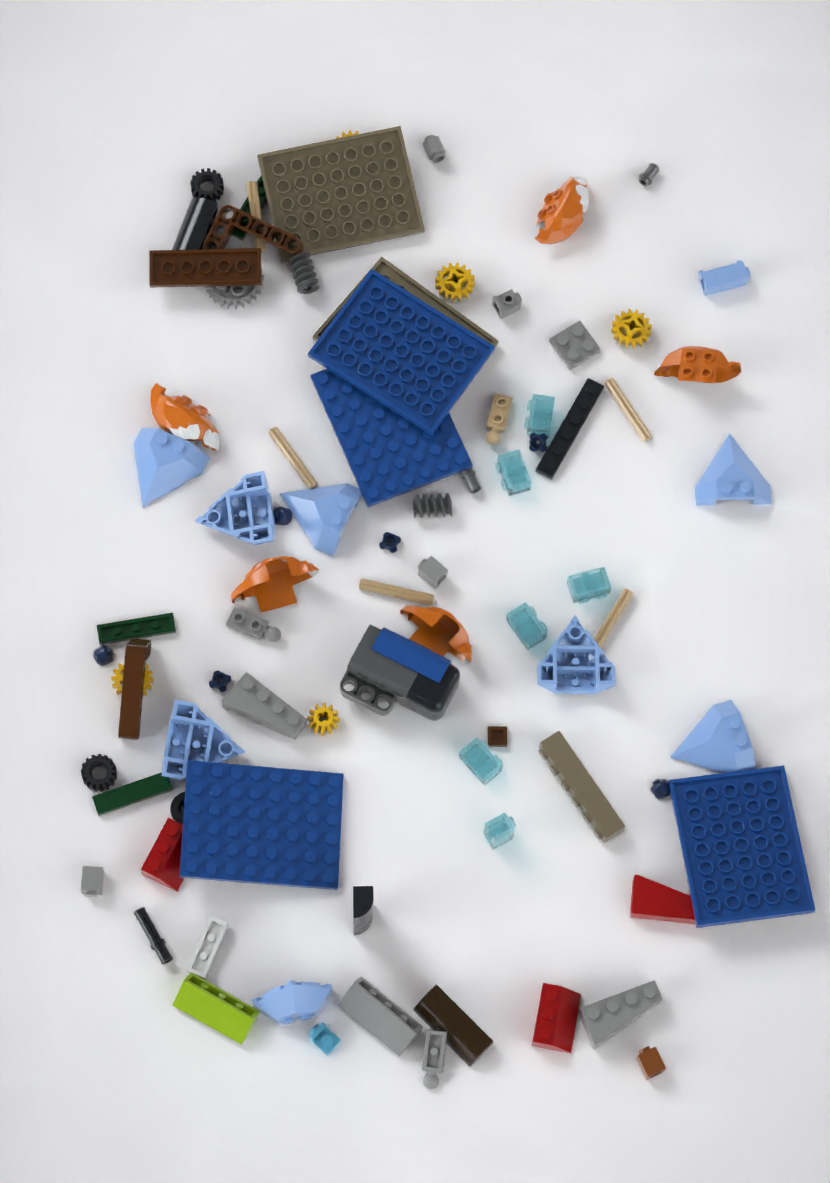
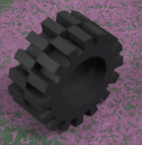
[190,168,224,201]
[81,754,117,792]

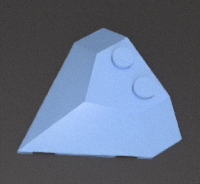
[133,428,210,507]
[695,434,772,506]
[195,471,276,545]
[280,483,362,557]
[537,615,616,694]
[161,699,245,780]
[670,700,756,773]
[252,980,332,1025]

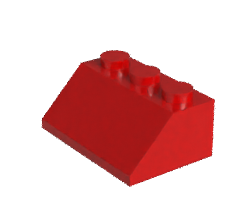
[141,818,184,892]
[531,983,581,1054]

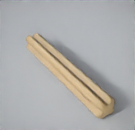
[247,181,266,253]
[605,378,651,442]
[269,427,317,489]
[359,578,434,605]
[594,588,633,648]

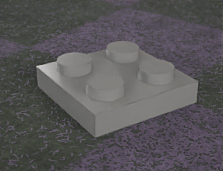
[549,321,601,370]

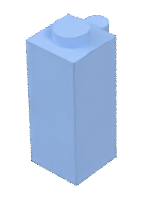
[698,260,750,296]

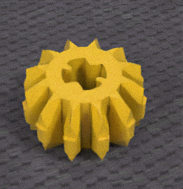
[307,702,340,736]

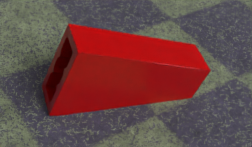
[630,874,696,924]

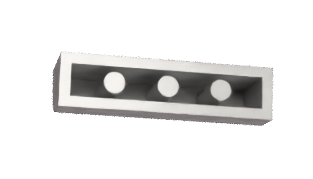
[337,976,423,1057]

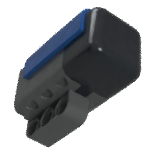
[340,624,460,721]

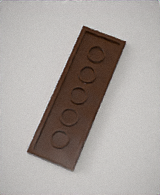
[149,248,262,288]

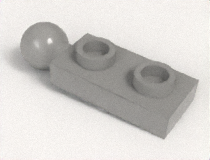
[226,607,281,642]
[422,1029,448,1089]

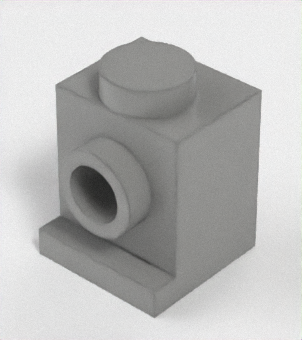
[492,289,522,319]

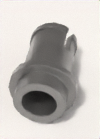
[639,163,659,186]
[462,468,482,494]

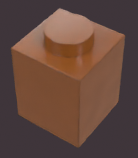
[636,1046,666,1080]

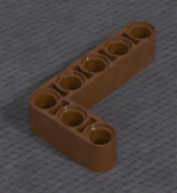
[203,205,304,256]
[118,638,151,740]

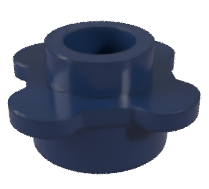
[529,433,548,452]
[379,532,401,553]
[209,670,231,692]

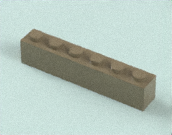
[538,731,625,843]

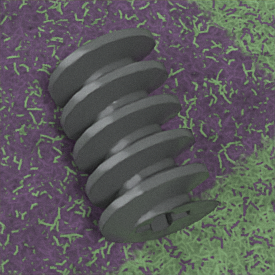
[289,252,320,294]
[413,493,452,518]

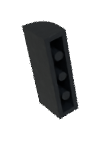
[172,197,218,250]
[353,886,374,935]

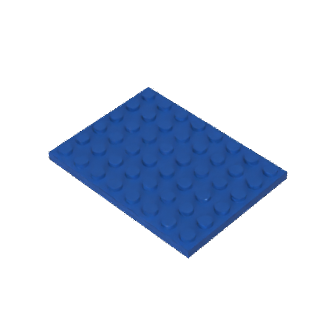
[308,269,495,436]
[310,369,473,508]
[179,760,344,890]
[668,765,815,928]

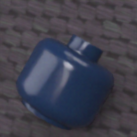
[273,506,292,526]
[93,645,114,666]
[650,778,670,799]

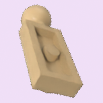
[486,393,513,445]

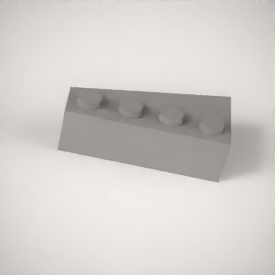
[222,672,307,740]
[579,980,663,1049]

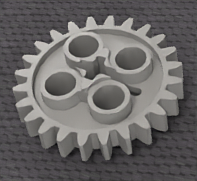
[205,268,264,309]

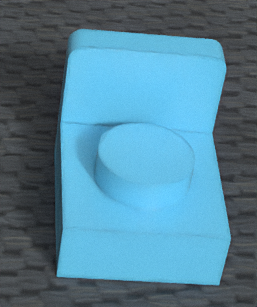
[309,1022,341,1056]

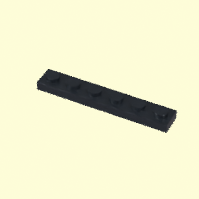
[535,378,604,480]

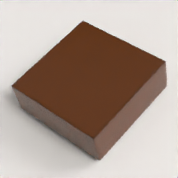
[487,726,507,747]

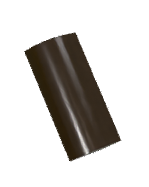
[413,984,493,1067]

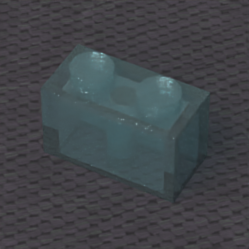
[524,394,555,438]
[495,449,531,496]
[567,566,611,604]
[506,602,548,650]
[459,738,503,786]
[483,813,516,850]

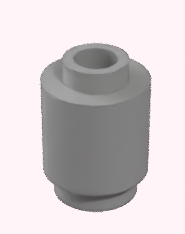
[422,135,446,163]

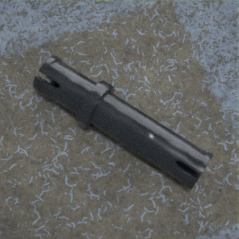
[134,907,173,965]

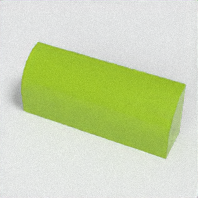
[172,972,260,1045]

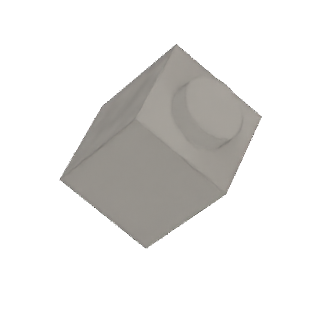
[418,556,448,589]
[81,866,104,897]

